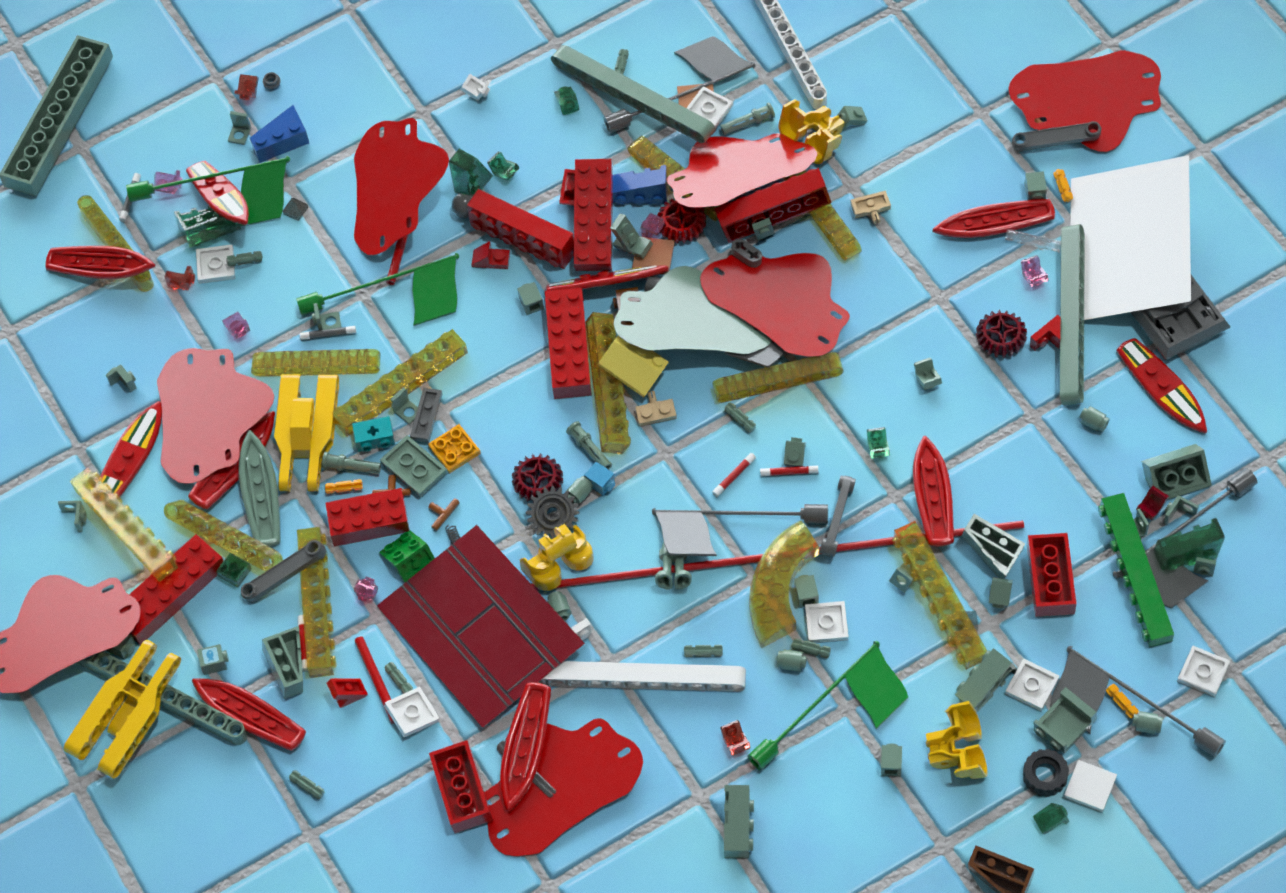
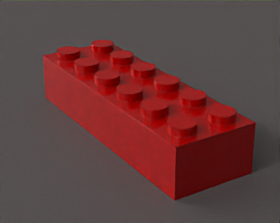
[574,159,613,271]
[715,168,832,243]
[467,189,574,269]
[545,288,592,399]
[119,534,226,646]

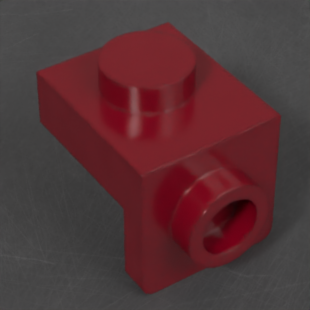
[1136,486,1169,520]

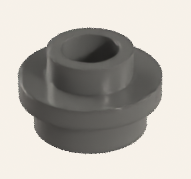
[263,72,281,89]

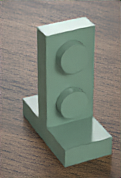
[610,213,653,259]

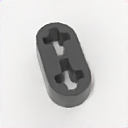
[731,239,762,267]

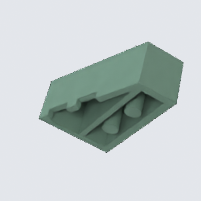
[962,514,1025,579]
[262,626,303,699]
[955,648,1017,712]
[724,785,754,858]

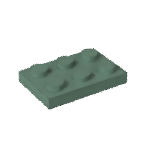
[380,435,448,497]

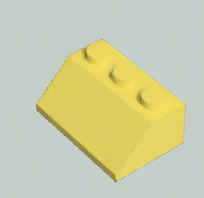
[597,335,669,398]

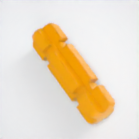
[1053,169,1073,202]
[325,479,363,494]
[1106,684,1139,719]

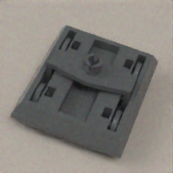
[1131,275,1231,360]

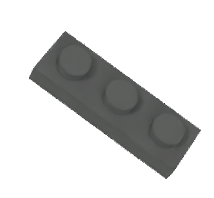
[410,387,443,443]

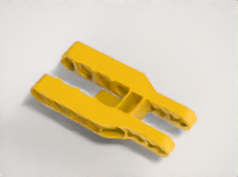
[274,374,339,492]
[64,640,181,779]

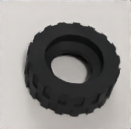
[1023,749,1069,797]

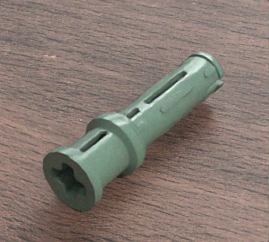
[720,102,775,136]
[566,421,612,470]
[322,451,381,475]

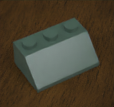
[1141,444,1212,499]

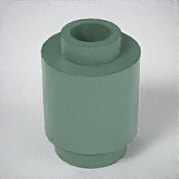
[1080,406,1110,432]
[565,476,593,505]
[547,591,572,621]
[777,649,807,672]
[1132,711,1163,734]

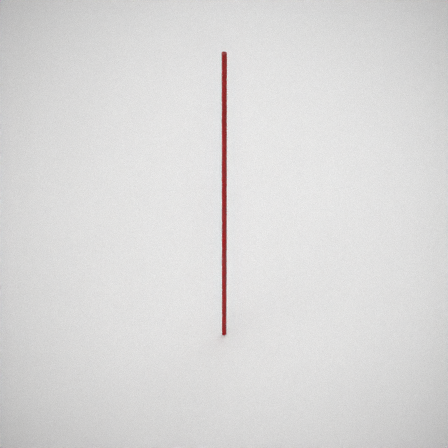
[531,520,1024,591]

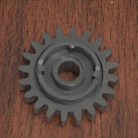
[526,486,580,539]

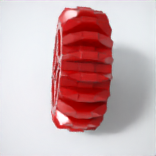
[657,197,706,244]

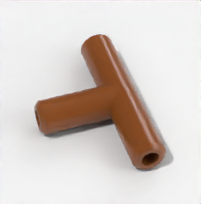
[372,475,411,496]
[428,498,460,531]

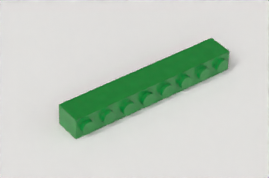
[1098,493,1174,648]

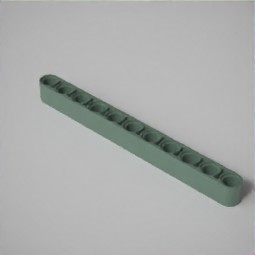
[551,45,716,143]
[1060,224,1085,406]
[76,651,247,745]

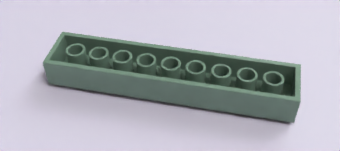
[0,35,113,196]

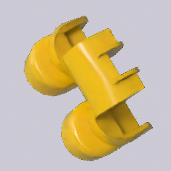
[778,99,845,164]
[520,524,594,591]
[926,701,988,779]

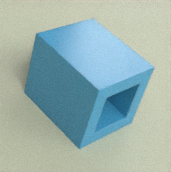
[584,462,615,496]

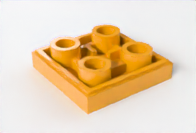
[428,424,481,474]

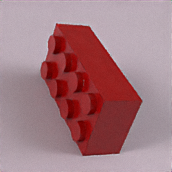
[325,488,410,547]
[1027,533,1077,617]
[429,740,493,833]

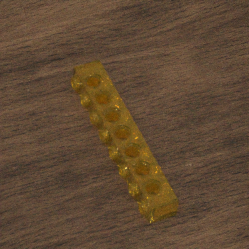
[585,312,631,454]
[331,329,468,437]
[69,467,178,582]
[892,521,987,670]
[297,527,337,678]

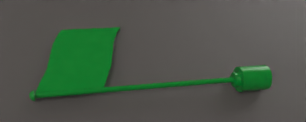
[126,156,290,227]
[296,253,459,326]
[747,641,908,770]

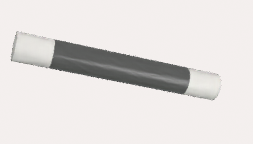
[119,173,141,222]
[300,326,356,340]

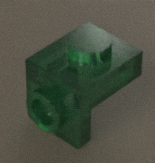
[554,86,579,115]
[487,151,520,180]
[867,427,890,458]
[1033,803,1070,834]

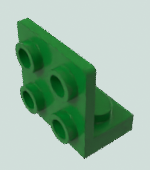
[379,530,435,582]

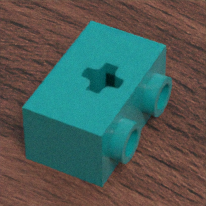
[352,416,395,452]

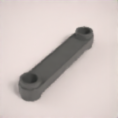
[1012,121,1101,152]
[819,475,856,557]
[241,540,326,603]

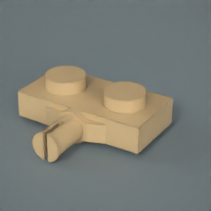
[850,191,891,224]
[635,391,677,426]

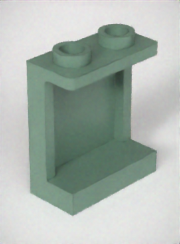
[1033,687,1097,754]

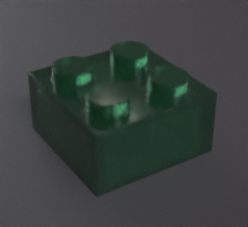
[216,553,252,587]

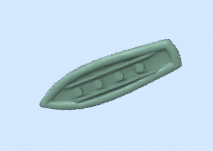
[239,430,281,548]

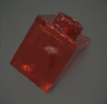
[234,74,259,100]
[164,266,195,291]
[720,720,751,756]

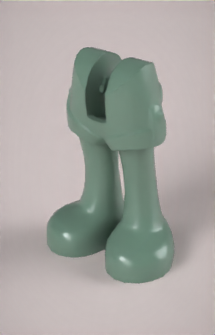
[655,542,692,590]

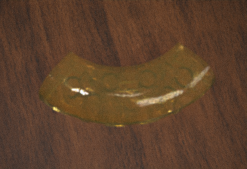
[749,520,819,648]

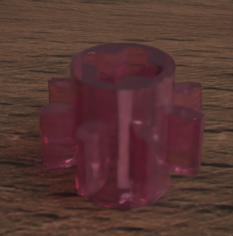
[354,576,378,602]

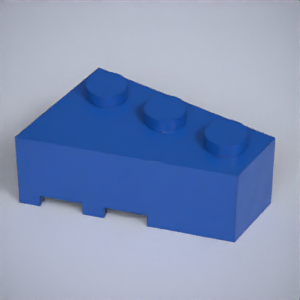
[250,105,309,163]
[613,165,668,205]

